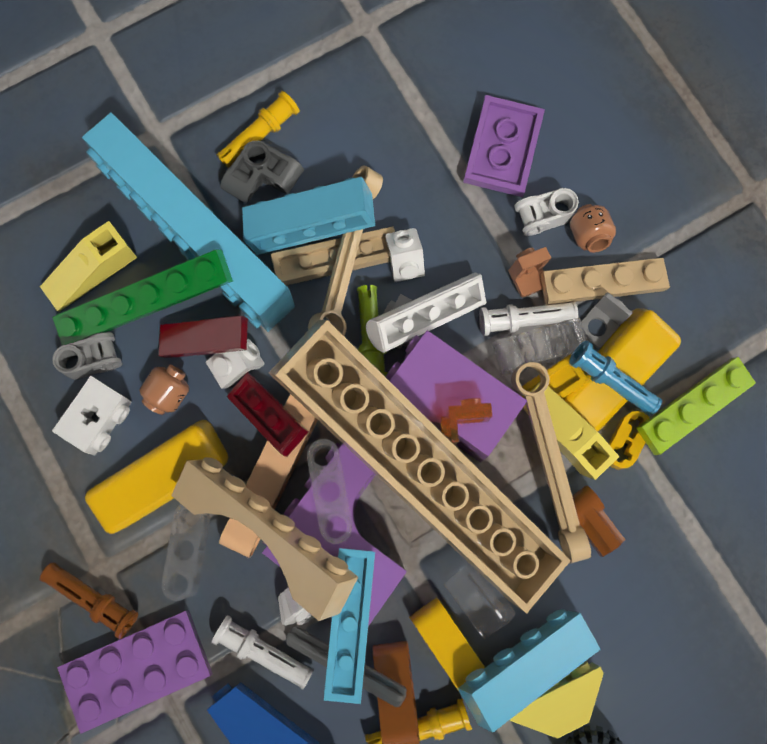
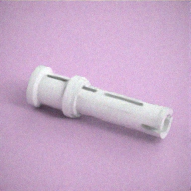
[479,302,578,336]
[211,615,314,690]

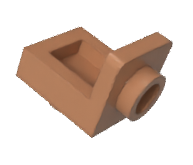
[508,247,551,298]

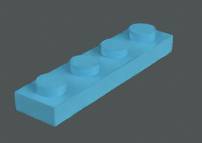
[324,548,375,704]

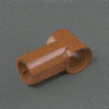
[572,485,626,557]

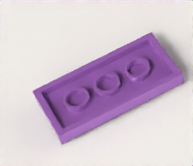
[57,610,213,734]

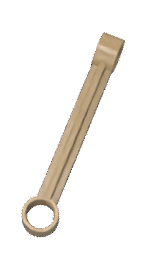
[308,165,383,336]
[511,362,591,564]

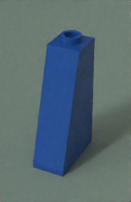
[207,682,321,744]

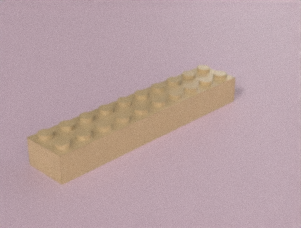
[269,320,571,614]

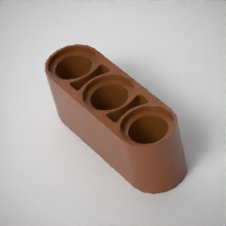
[373,641,420,744]

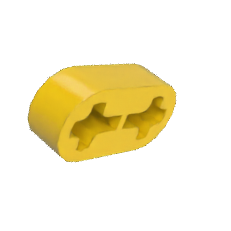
[608,411,649,470]

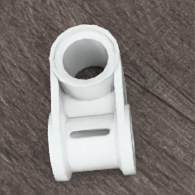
[514,188,579,236]

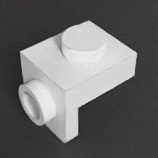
[386,228,425,282]
[206,339,264,389]

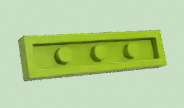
[636,357,756,455]

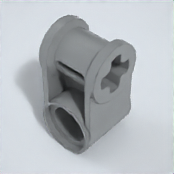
[52,332,122,380]

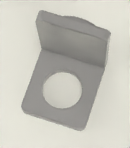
[576,292,632,349]

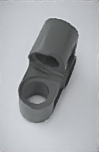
[220,140,304,204]

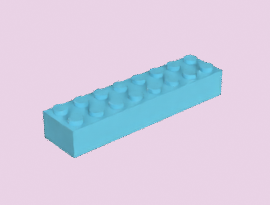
[82,112,295,332]

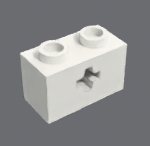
[52,376,132,456]

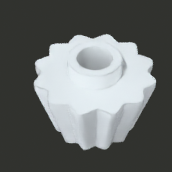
[278,588,314,626]

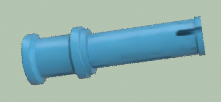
[569,341,662,416]

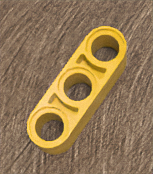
[409,597,485,693]

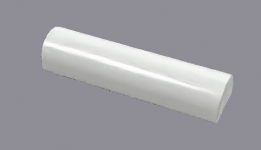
[366,273,486,353]

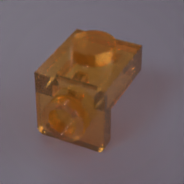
[441,398,493,445]

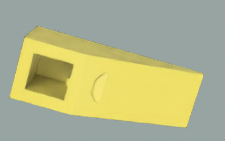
[40,221,137,312]
[523,382,619,480]

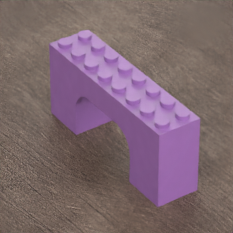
[262,330,527,626]

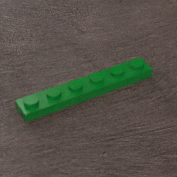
[52,249,233,346]

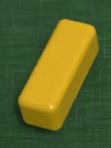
[563,308,681,432]
[85,420,228,534]

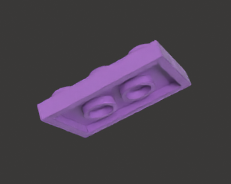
[463,95,545,197]

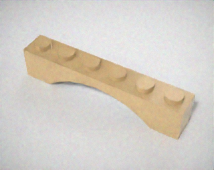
[171,457,358,621]

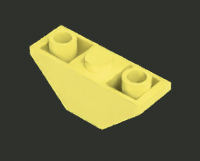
[510,661,604,738]

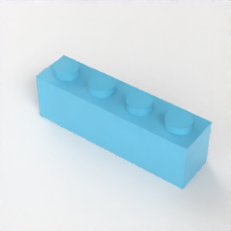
[242,176,375,255]
[457,609,601,733]

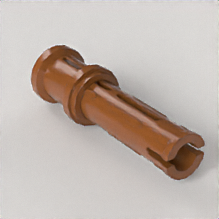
[40,562,138,639]

